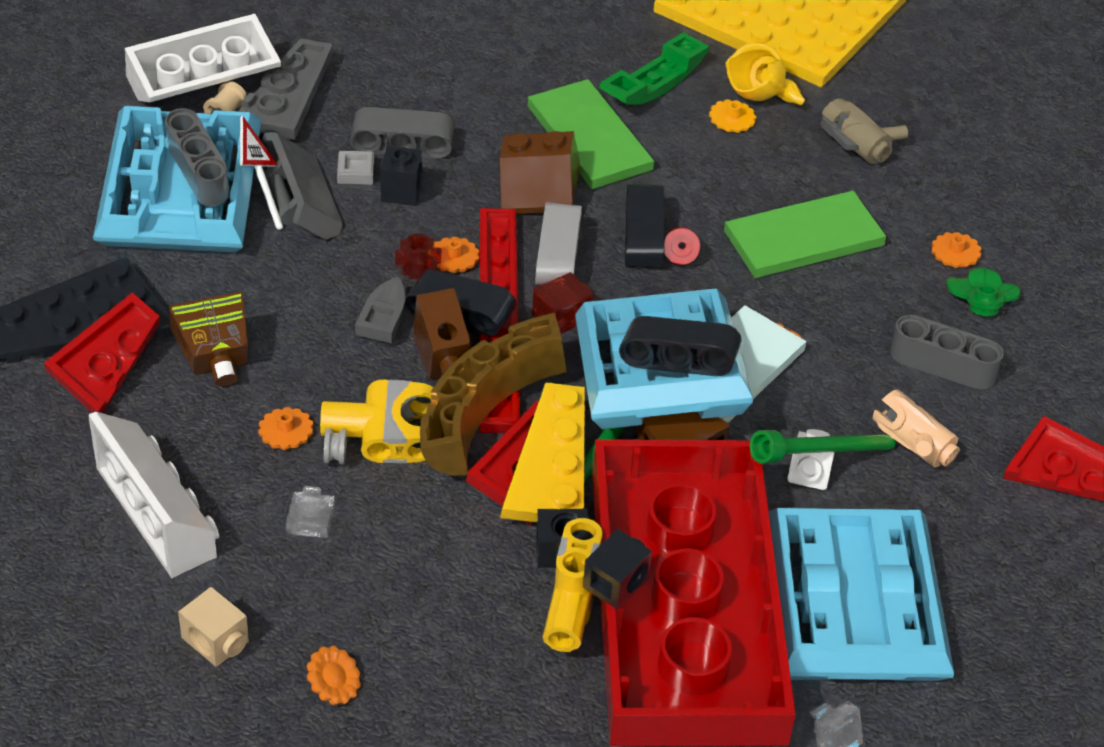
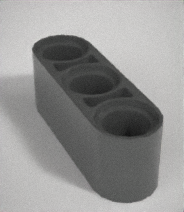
[350,107,455,159]
[165,108,229,206]
[890,315,1004,390]

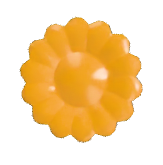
[709,99,756,133]

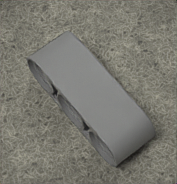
[535,202,582,289]

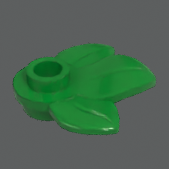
[946,267,1021,316]

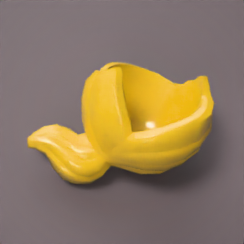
[725,42,805,105]

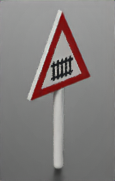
[240,116,283,230]

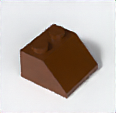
[500,131,580,214]

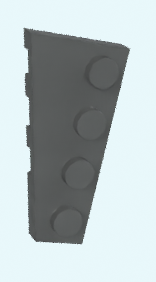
[233,38,333,140]

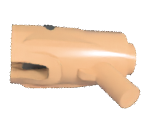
[872,390,960,468]

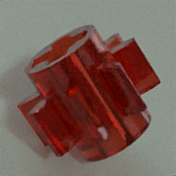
[395,234,442,280]

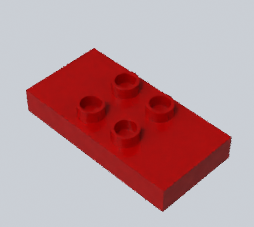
[592,440,796,746]

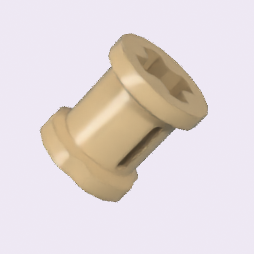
[203,81,247,114]

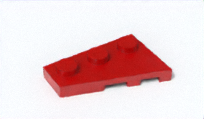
[44,292,160,413]
[466,400,539,526]
[1003,416,1104,502]

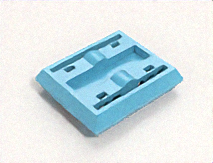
[93,106,261,253]
[575,288,753,429]
[768,508,954,681]

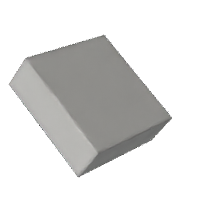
[337,151,374,185]

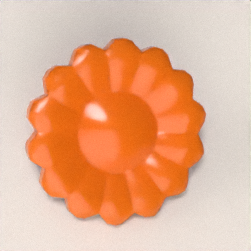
[931,232,981,268]
[429,237,479,274]
[258,407,313,450]
[306,645,361,705]

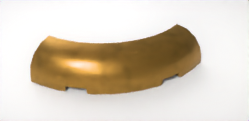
[420,313,567,476]

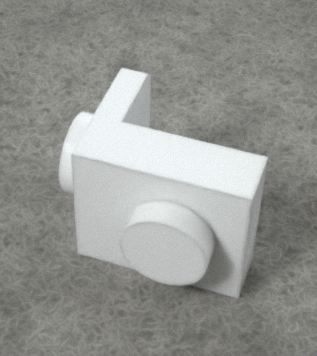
[788,429,835,490]

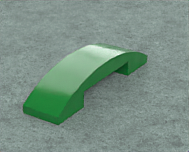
[599,32,710,105]

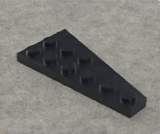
[0,257,174,364]

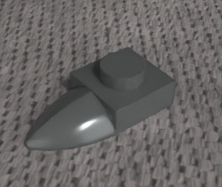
[355,277,405,343]

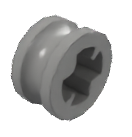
[324,428,347,465]

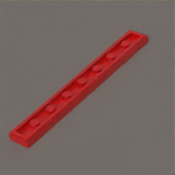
[480,208,520,433]

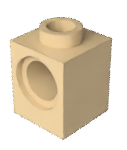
[178,587,249,667]

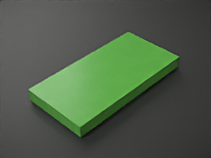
[527,79,654,189]
[724,191,886,278]

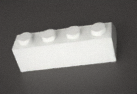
[125,14,281,102]
[88,412,219,578]

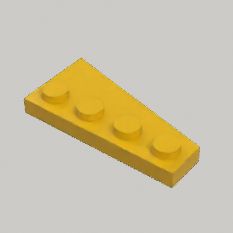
[500,383,585,522]

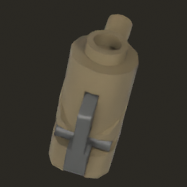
[820,98,908,164]

